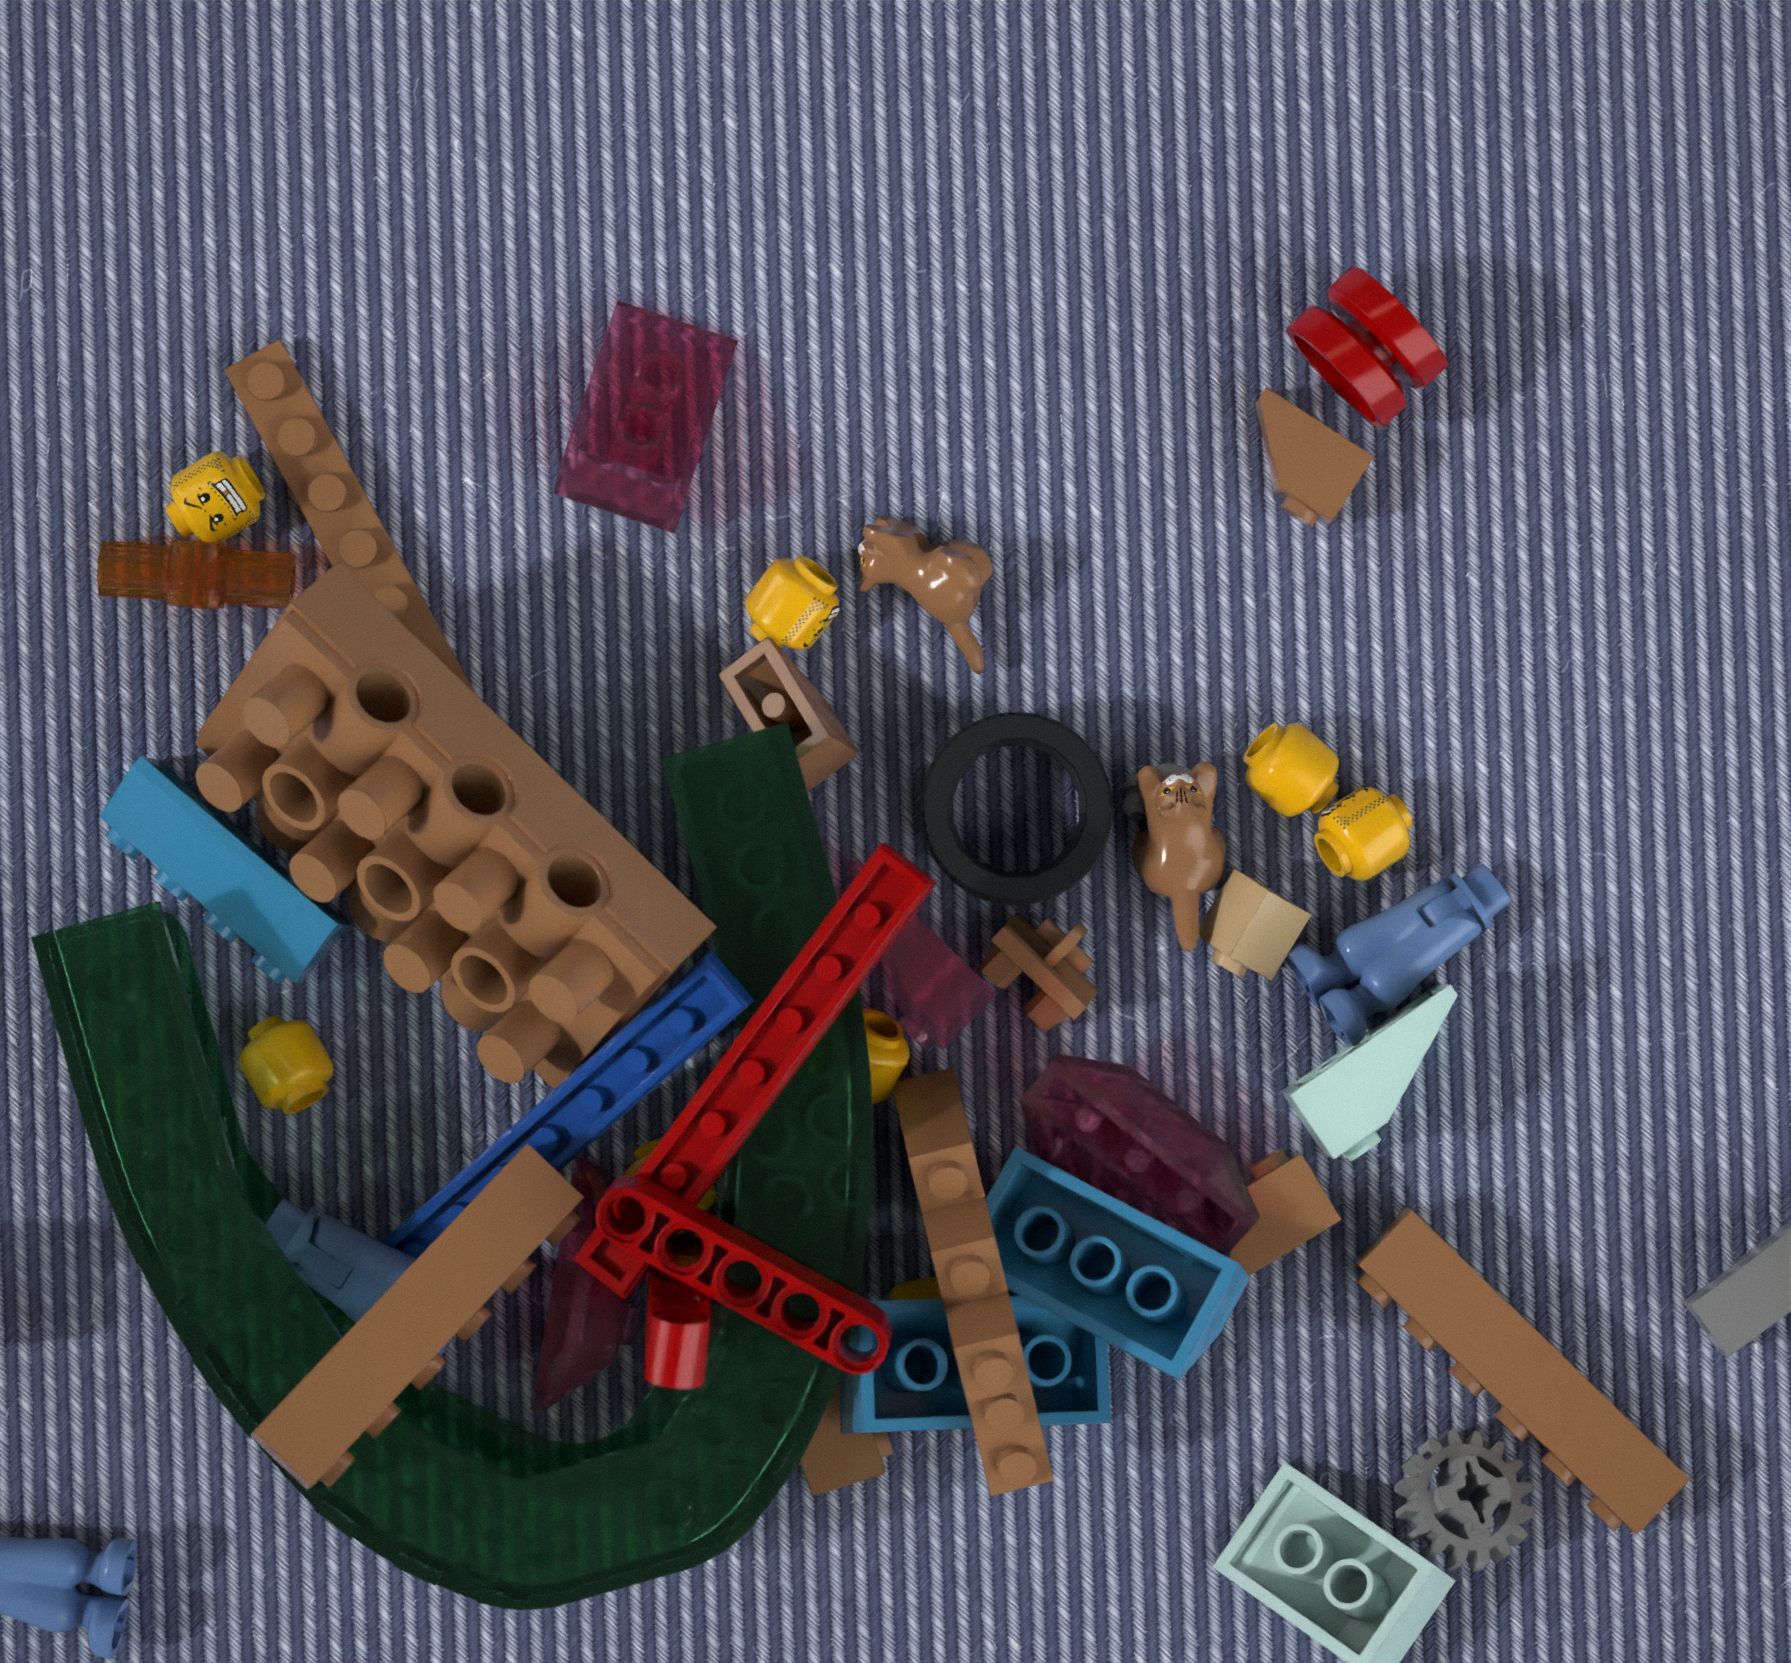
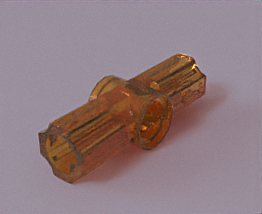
[97,540,296,609]

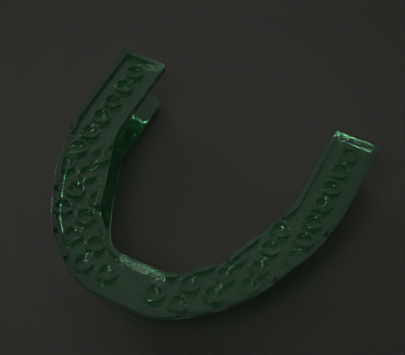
[31,722,873,1610]

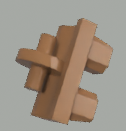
[979,912,1099,1031]

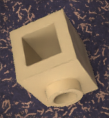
[1198,868,1311,981]

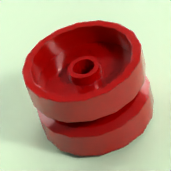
[1286,265,1449,430]

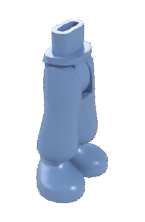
[1285,864,1511,1047]
[257,1198,455,1356]
[0,1535,137,1659]

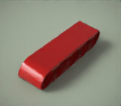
[596,1175,892,1374]
[645,1235,711,1389]

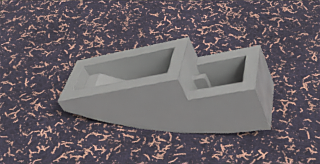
[1683,1221,1791,1357]

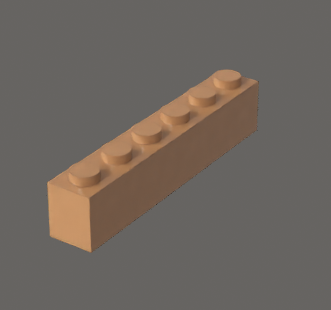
[250,1143,584,1490]
[1353,1207,1690,1535]

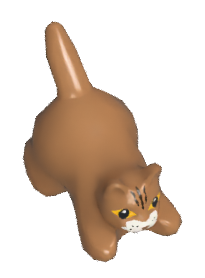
[858,515,993,675]
[1131,761,1226,952]

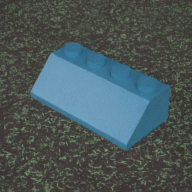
[99,756,351,984]
[986,1146,1251,1380]
[839,1296,1111,1434]

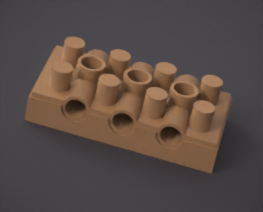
[195,562,717,1089]

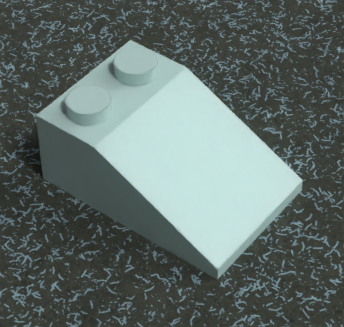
[1281,983,1458,1161]
[1212,1462,1455,1663]

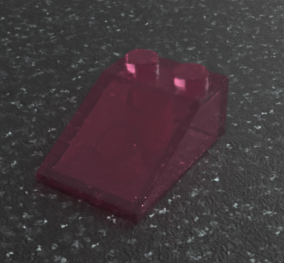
[553,300,738,534]
[848,859,997,1050]

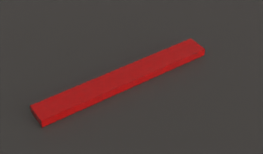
[573,842,937,1299]

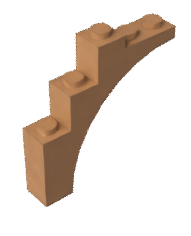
[893,1068,1054,1496]

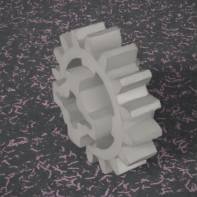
[1394,1429,1535,1572]

